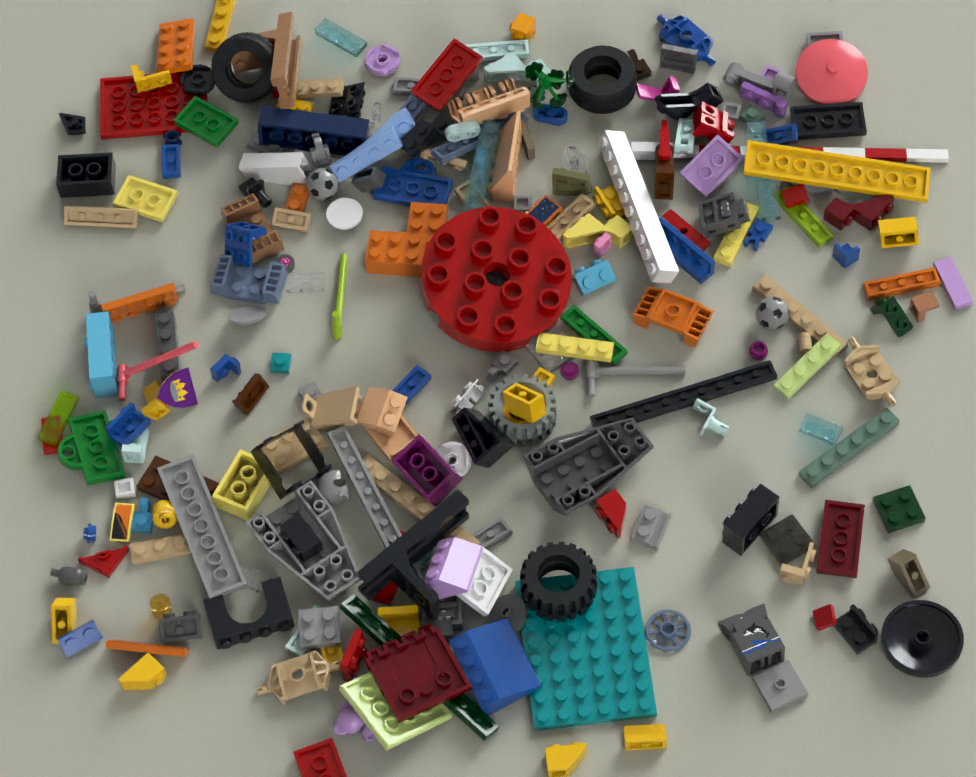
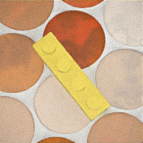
[713,202,759,267]
[536,333,614,363]

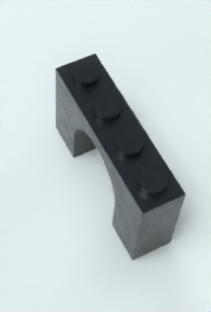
[203,577,295,650]

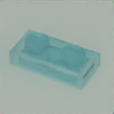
[799,413,843,446]

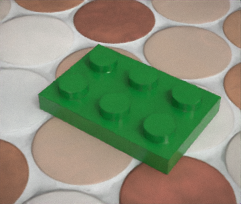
[173,96,239,148]

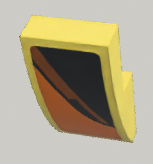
[109,503,135,542]

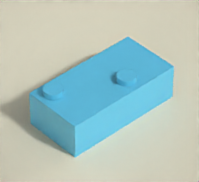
[84,311,118,398]

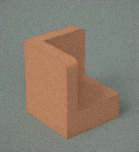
[909,290,939,323]

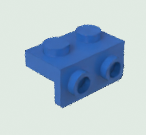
[106,402,151,447]

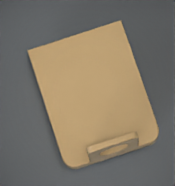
[301,386,362,432]

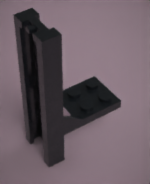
[357,490,469,621]

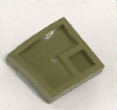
[552,168,592,196]

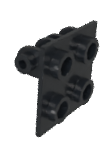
[328,82,366,118]

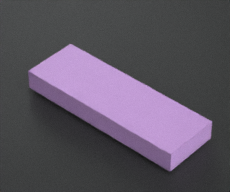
[933,257,973,310]

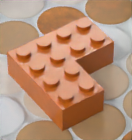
[365,202,449,277]

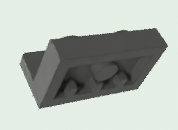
[158,610,202,643]

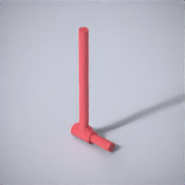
[117,341,198,401]

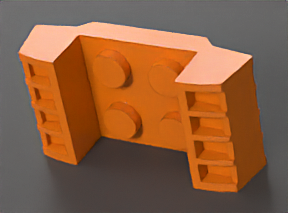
[632,286,714,347]

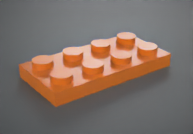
[156,18,195,74]
[101,283,178,324]

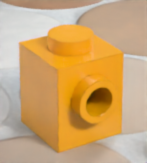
[509,13,536,42]

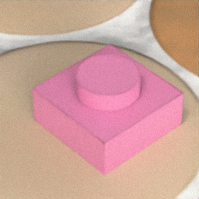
[593,232,611,258]

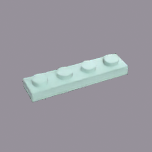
[465,39,530,62]

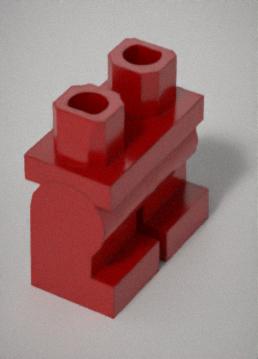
[692,101,735,144]

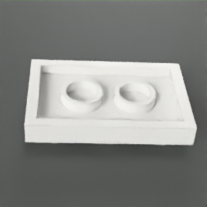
[456,546,513,617]

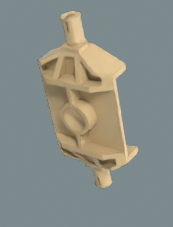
[844,337,900,408]
[256,651,342,705]

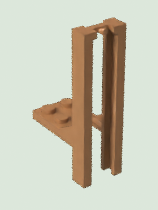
[231,12,302,109]

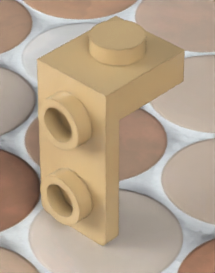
[779,542,817,585]

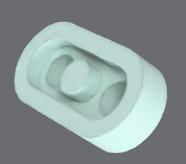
[444,120,481,142]

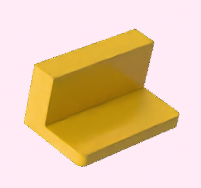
[378,605,420,635]
[624,724,667,750]

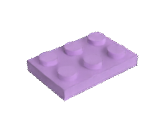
[679,134,744,199]

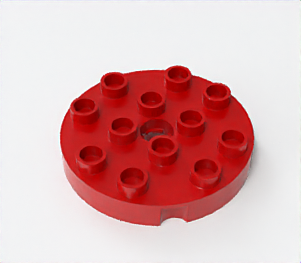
[420,206,572,352]

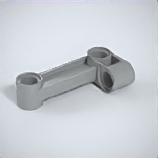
[723,62,796,102]

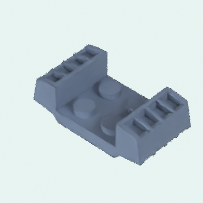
[210,255,288,304]

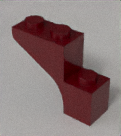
[823,194,894,231]

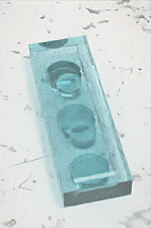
[314,18,367,57]

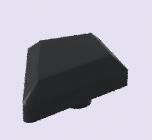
[59,113,86,135]

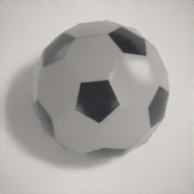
[306,168,339,201]
[756,297,789,330]

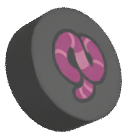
[276,254,295,273]

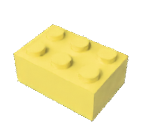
[212,449,276,521]

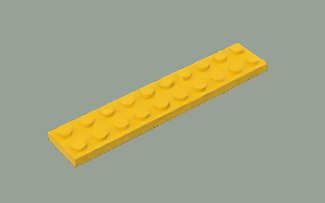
[743,140,931,203]

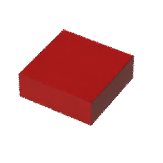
[813,604,837,631]

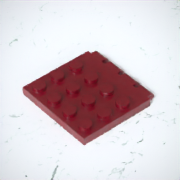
[365,623,472,723]

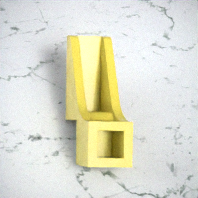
[563,213,633,249]

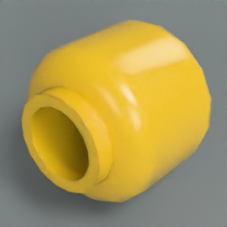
[152,500,177,529]

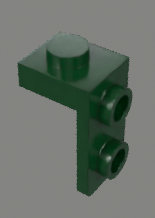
[870,296,913,337]

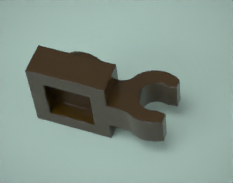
[627,49,651,81]

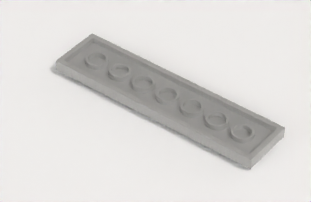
[157,454,248,599]

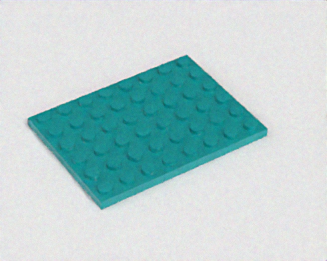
[515,567,657,731]

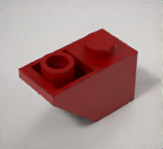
[595,489,627,538]

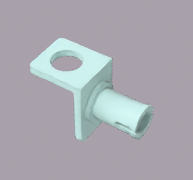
[692,398,729,437]

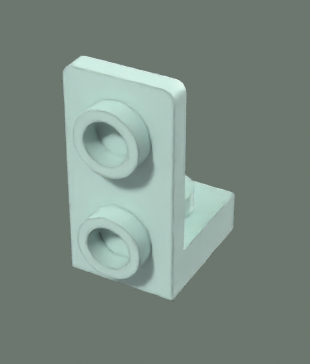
[121,428,149,464]

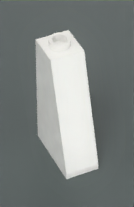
[239,152,313,186]

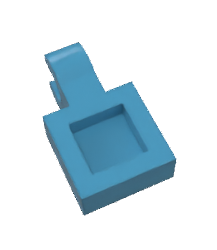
[131,498,153,534]

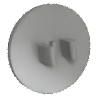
[228,305,266,327]

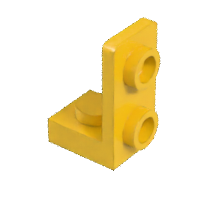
[130,64,172,93]
[141,380,171,421]

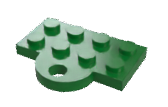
[58,410,125,486]

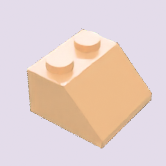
[356,387,408,436]

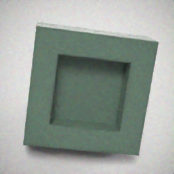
[740,104,765,129]

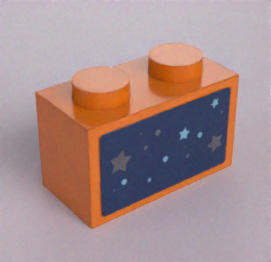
[525,195,562,227]

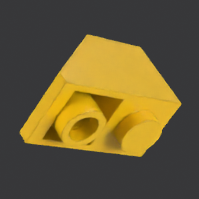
[545,742,587,777]

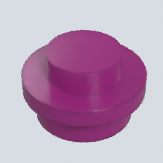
[749,341,768,360]
[560,362,579,380]

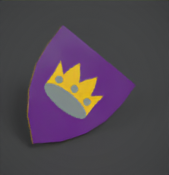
[156,367,198,408]

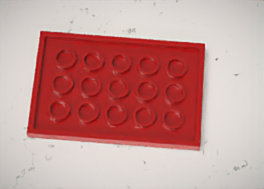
[100,71,208,140]

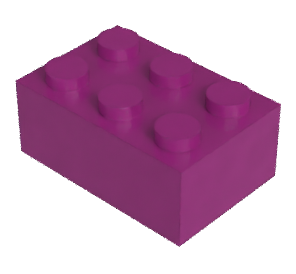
[392,434,463,506]

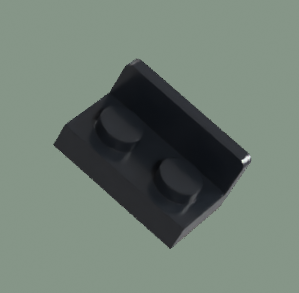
[834,604,878,655]

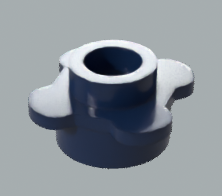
[164,130,182,145]

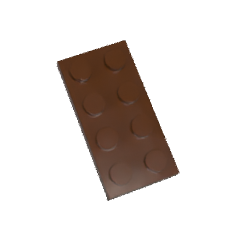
[136,455,219,501]

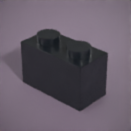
[279,513,323,562]

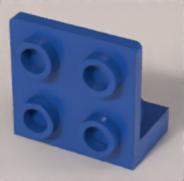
[225,221,267,267]

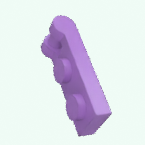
[740,81,787,118]

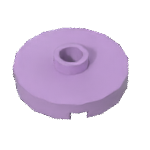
[365,44,400,76]

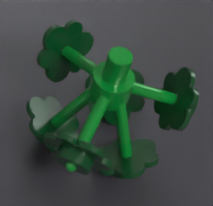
[525,61,574,110]

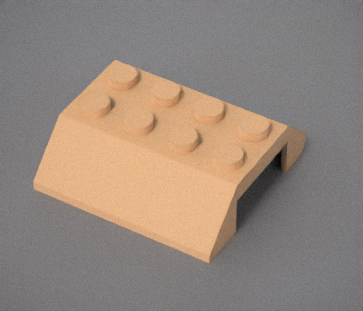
[446,78,530,125]

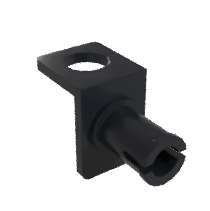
[239,177,272,208]

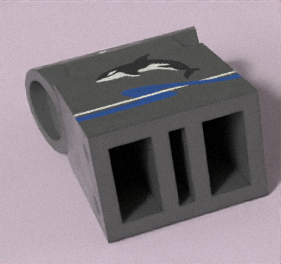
[718,603,785,676]

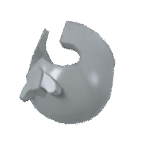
[318,470,350,506]

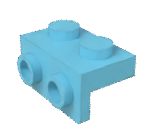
[572,259,617,296]

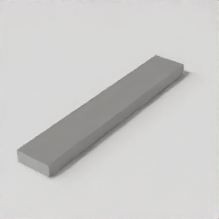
[419,517,513,579]

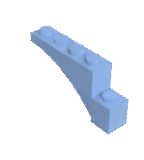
[330,107,415,182]

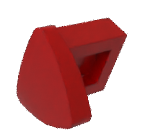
[781,184,810,209]

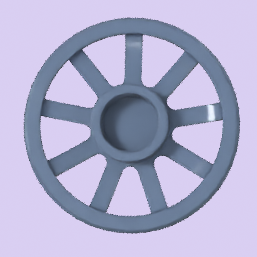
[645,610,691,653]

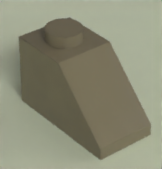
[887,549,930,598]

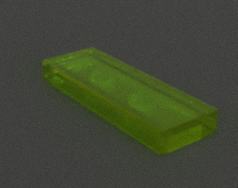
[37,390,79,446]

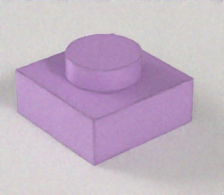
[760,65,783,81]

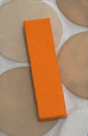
[862,267,941,301]
[105,639,189,657]

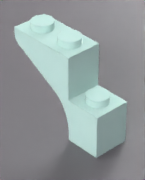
[484,52,551,86]

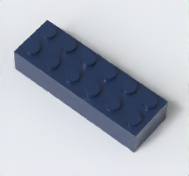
[258,106,370,156]

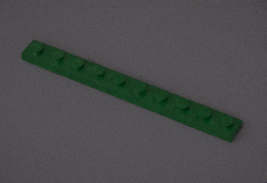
[339,594,500,741]

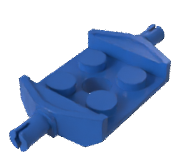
[657,14,716,67]

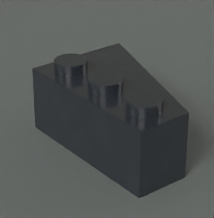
[452,407,516,468]

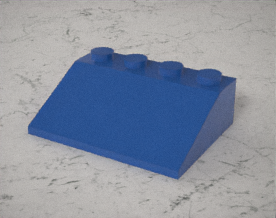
[449,618,542,716]

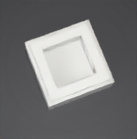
[114,477,136,501]

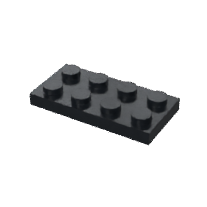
[790,102,867,140]

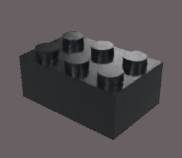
[56,152,116,198]
[722,483,780,556]

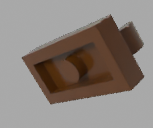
[232,373,269,415]

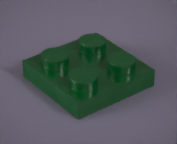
[873,485,926,533]

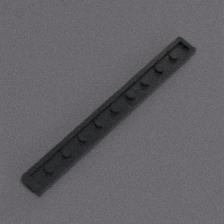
[590,360,777,428]

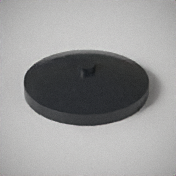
[881,600,964,678]

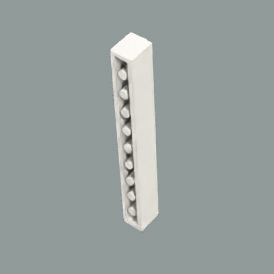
[598,130,679,283]

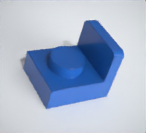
[210,354,241,382]

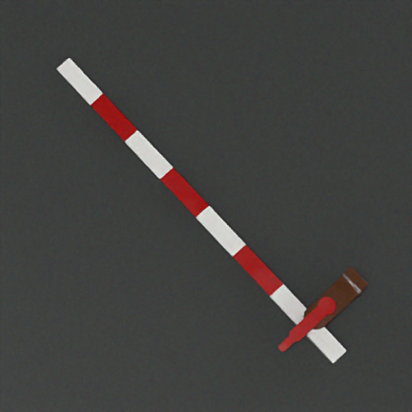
[631,120,949,200]

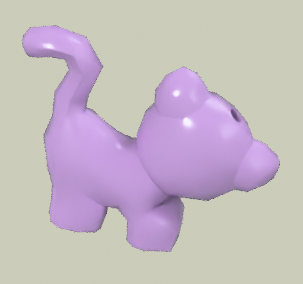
[333,701,375,743]

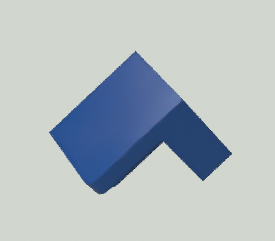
[832,243,860,269]

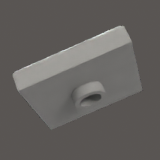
[752,660,808,713]

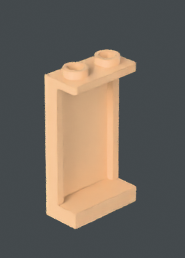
[354,388,422,465]

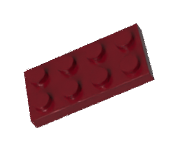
[816,500,865,579]

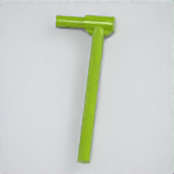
[331,254,348,340]

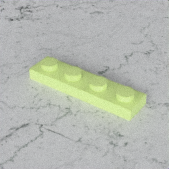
[774,333,841,399]

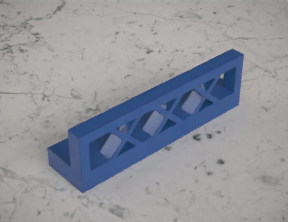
[659,217,715,284]

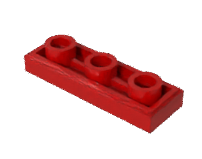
[660,209,710,251]

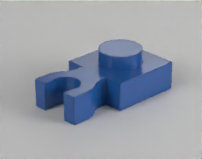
[744,218,773,251]

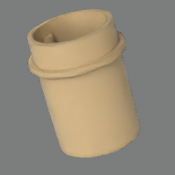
[797,332,812,355]

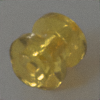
[150,594,172,619]

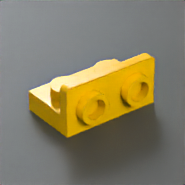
[593,184,626,219]

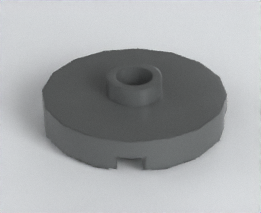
[489,594,528,632]

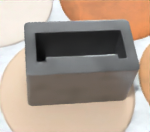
[351,165,386,193]

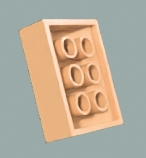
[488,111,522,203]

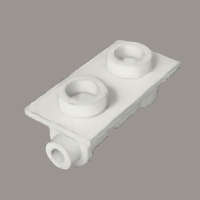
[449,379,485,414]

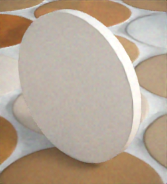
[326,198,363,230]

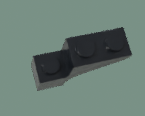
[654,82,724,120]
[401,112,455,157]

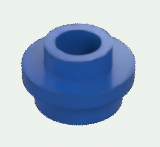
[83,524,96,543]

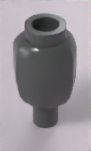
[50,566,88,587]

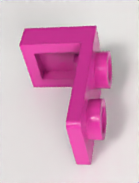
[635,76,680,102]

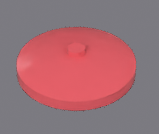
[795,39,868,105]

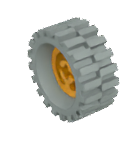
[488,374,557,447]

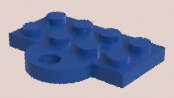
[373,158,453,206]

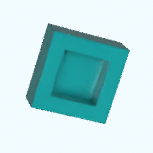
[270,353,292,374]

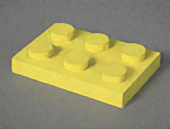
[113,175,179,223]

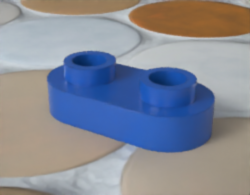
[532,103,568,126]

